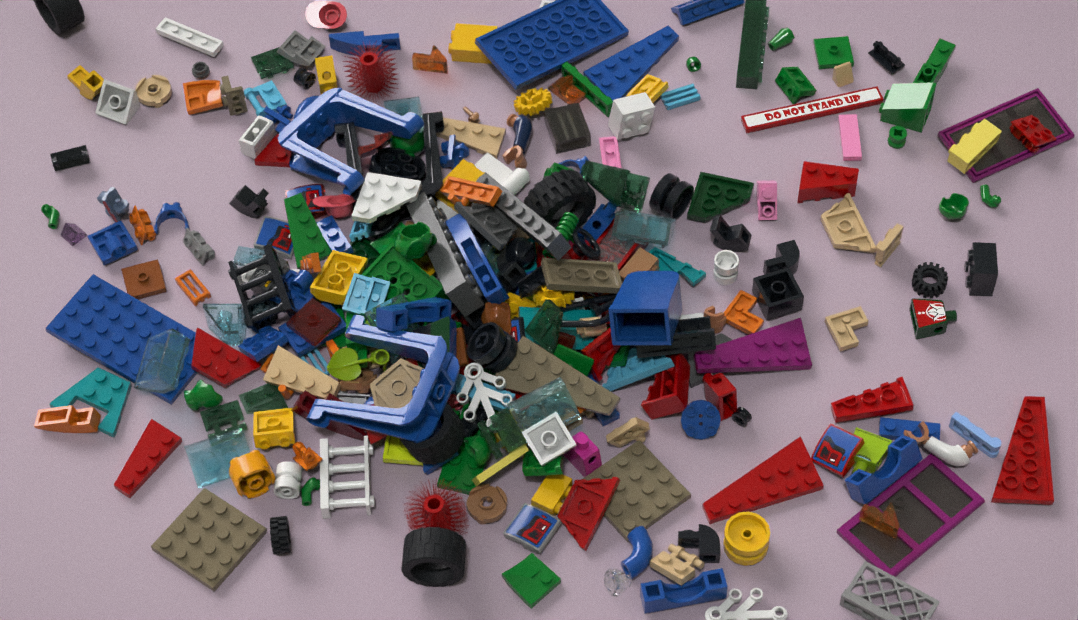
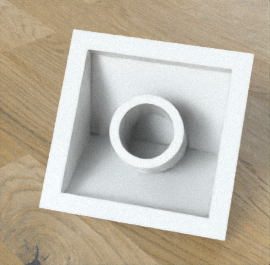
[95,79,140,125]
[522,412,577,466]

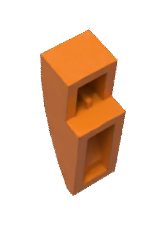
[34,405,101,433]

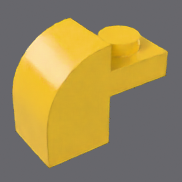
[67,65,104,99]

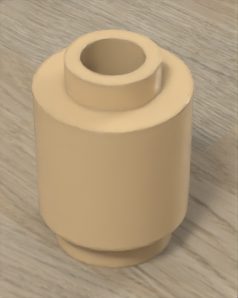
[576,316,607,338]

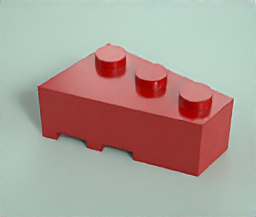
[797,161,859,203]
[641,353,690,420]

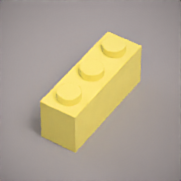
[947,118,1002,174]

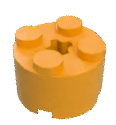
[229,450,275,498]

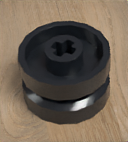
[649,173,694,221]
[467,322,518,374]

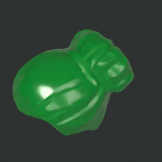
[184,379,223,411]
[464,428,496,466]

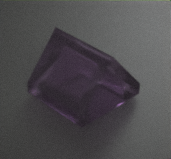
[61,222,87,246]

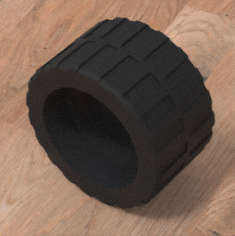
[33,0,85,35]
[399,402,465,465]
[401,527,466,587]

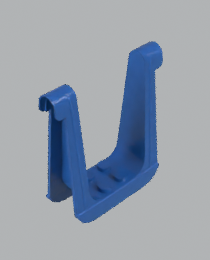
[278,87,424,196]
[306,315,460,443]

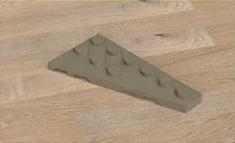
[489,336,621,416]

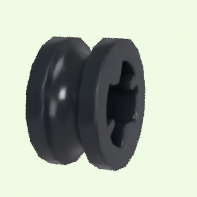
[732,407,752,427]

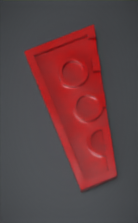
[114,419,183,498]

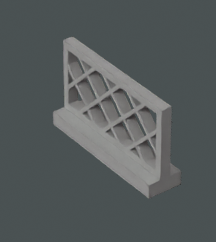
[840,561,940,620]

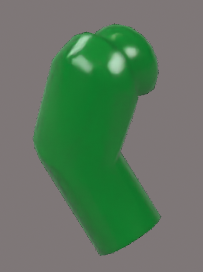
[980,185,1001,207]
[41,204,60,229]
[301,477,320,506]

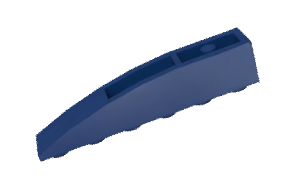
[445,214,509,304]

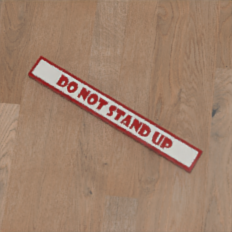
[741,86,884,133]

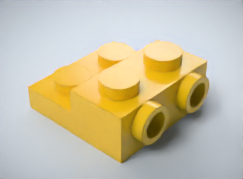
[253,408,295,449]

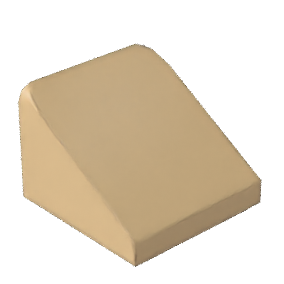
[832,61,854,87]

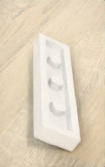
[156,17,224,57]

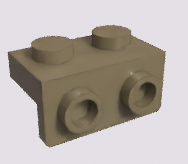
[219,75,248,116]

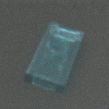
[233,246,265,266]

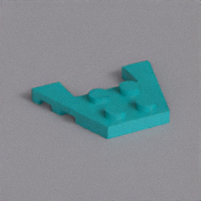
[649,247,706,286]
[49,367,132,438]

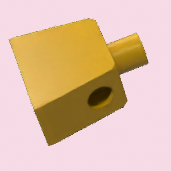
[315,55,338,94]

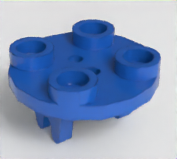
[681,400,721,439]

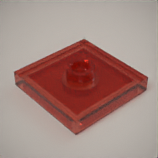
[286,298,341,346]

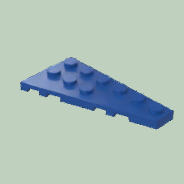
[583,25,679,101]

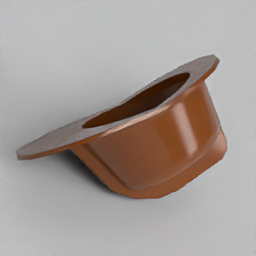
[481,302,512,334]

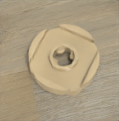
[135,75,172,108]

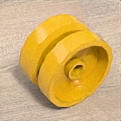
[723,512,770,566]

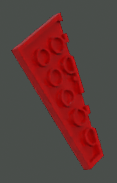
[991,396,1054,505]
[702,436,824,524]

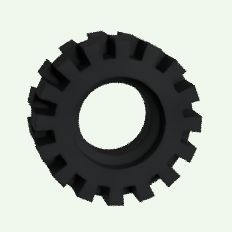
[912,262,948,299]
[270,516,291,555]

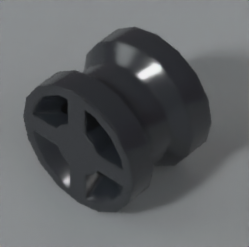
[294,67,316,89]

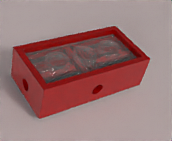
[582,212,651,272]

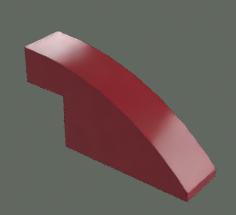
[291,390,370,442]

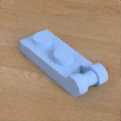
[949,412,1001,458]

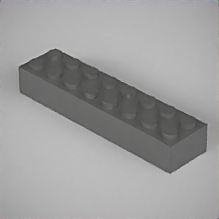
[406,192,485,317]

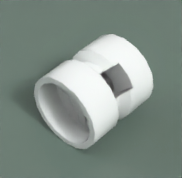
[713,250,739,285]
[273,462,303,499]

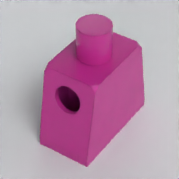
[564,431,602,477]

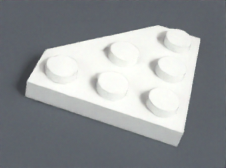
[352,172,422,223]

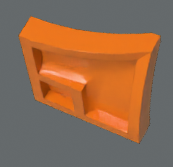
[183,80,223,115]

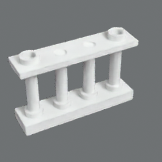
[320,436,375,519]

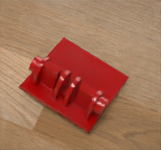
[1009,115,1057,153]

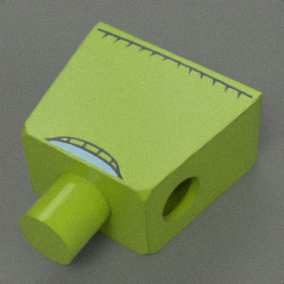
[852,427,892,474]

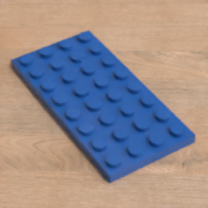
[475,0,629,90]
[45,274,198,405]

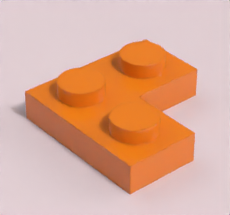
[724,290,764,335]

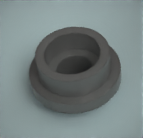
[192,62,210,78]

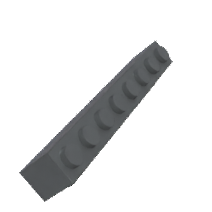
[476,172,572,260]

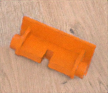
[129,206,156,245]
[292,442,323,471]

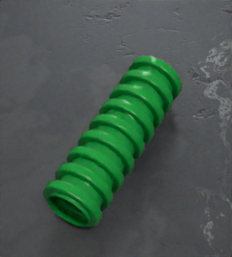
[542,212,579,258]

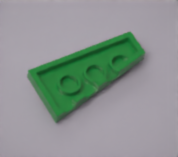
[284,193,331,270]

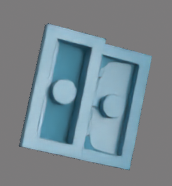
[342,273,391,317]

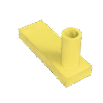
[472,428,529,486]

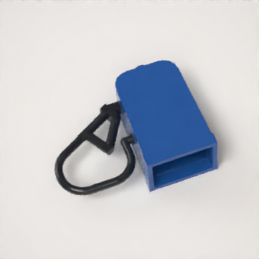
[549,271,682,345]

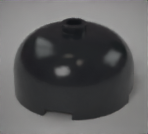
[369,147,426,183]

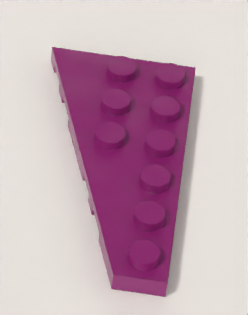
[694,318,812,373]

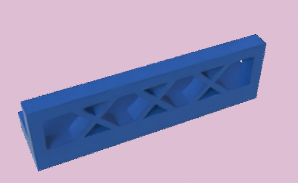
[671,0,745,25]

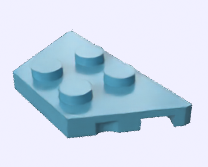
[602,347,675,391]

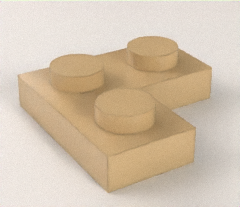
[824,306,869,352]

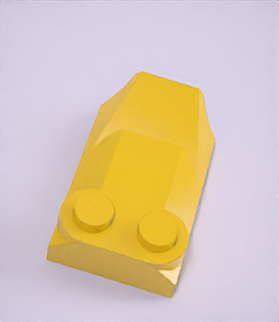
[310,250,368,305]

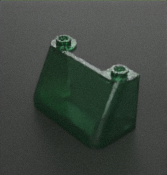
[581,160,650,213]

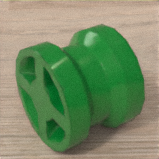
[887,126,907,149]

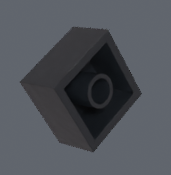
[964,242,998,297]
[752,267,804,320]

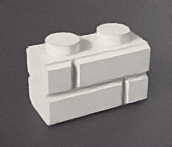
[238,115,276,159]

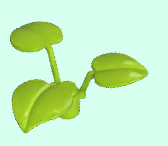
[327,311,392,381]

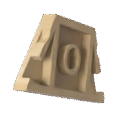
[820,193,876,253]
[370,358,424,408]

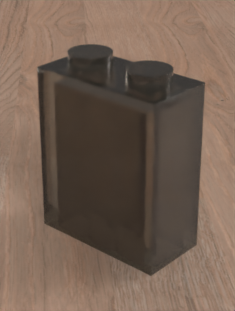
[544,103,591,154]

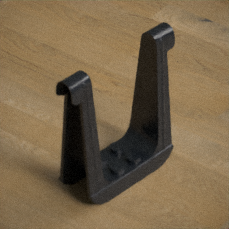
[334,111,444,223]

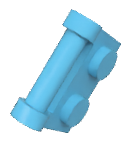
[244,80,287,117]

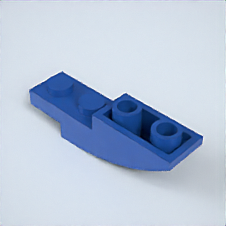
[329,31,401,57]

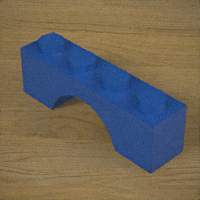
[376,297,451,331]
[845,435,923,505]
[640,568,728,614]

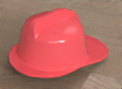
[305,1,347,29]
[313,194,355,218]

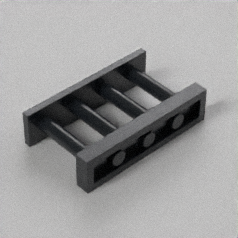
[228,244,298,333]
[636,316,716,358]

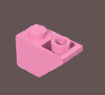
[757,180,777,220]

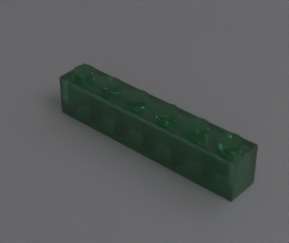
[736,0,769,90]

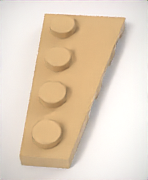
[436,118,506,159]
[263,345,341,399]

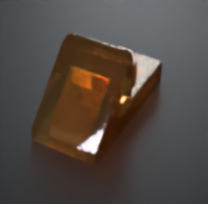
[412,45,448,74]
[548,75,585,108]
[859,502,900,539]

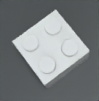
[608,92,655,140]

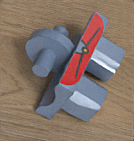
[97,187,129,223]

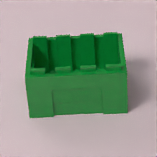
[362,242,453,332]

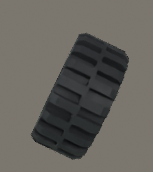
[524,169,596,228]

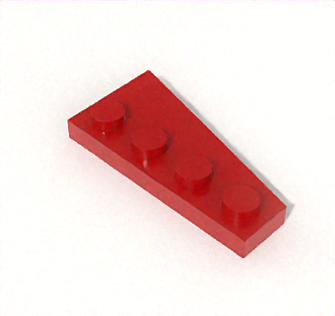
[831,376,914,423]

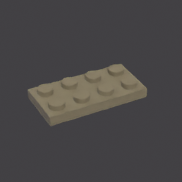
[541,258,622,294]

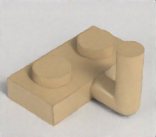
[606,417,650,448]

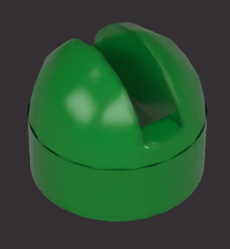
[686,56,701,72]

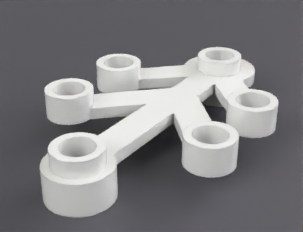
[456,363,513,433]
[705,588,788,620]

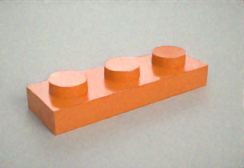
[300,252,321,274]

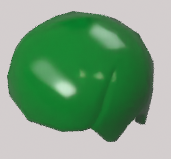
[938,193,969,220]

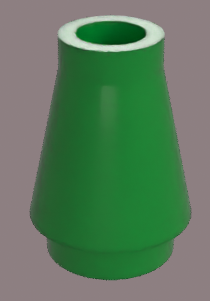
[768,27,795,51]

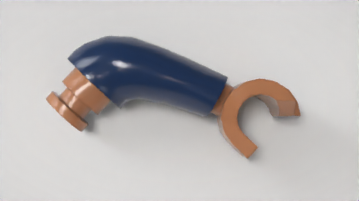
[502,114,533,169]

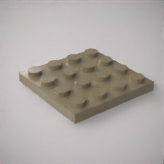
[583,441,691,542]
[151,488,267,592]

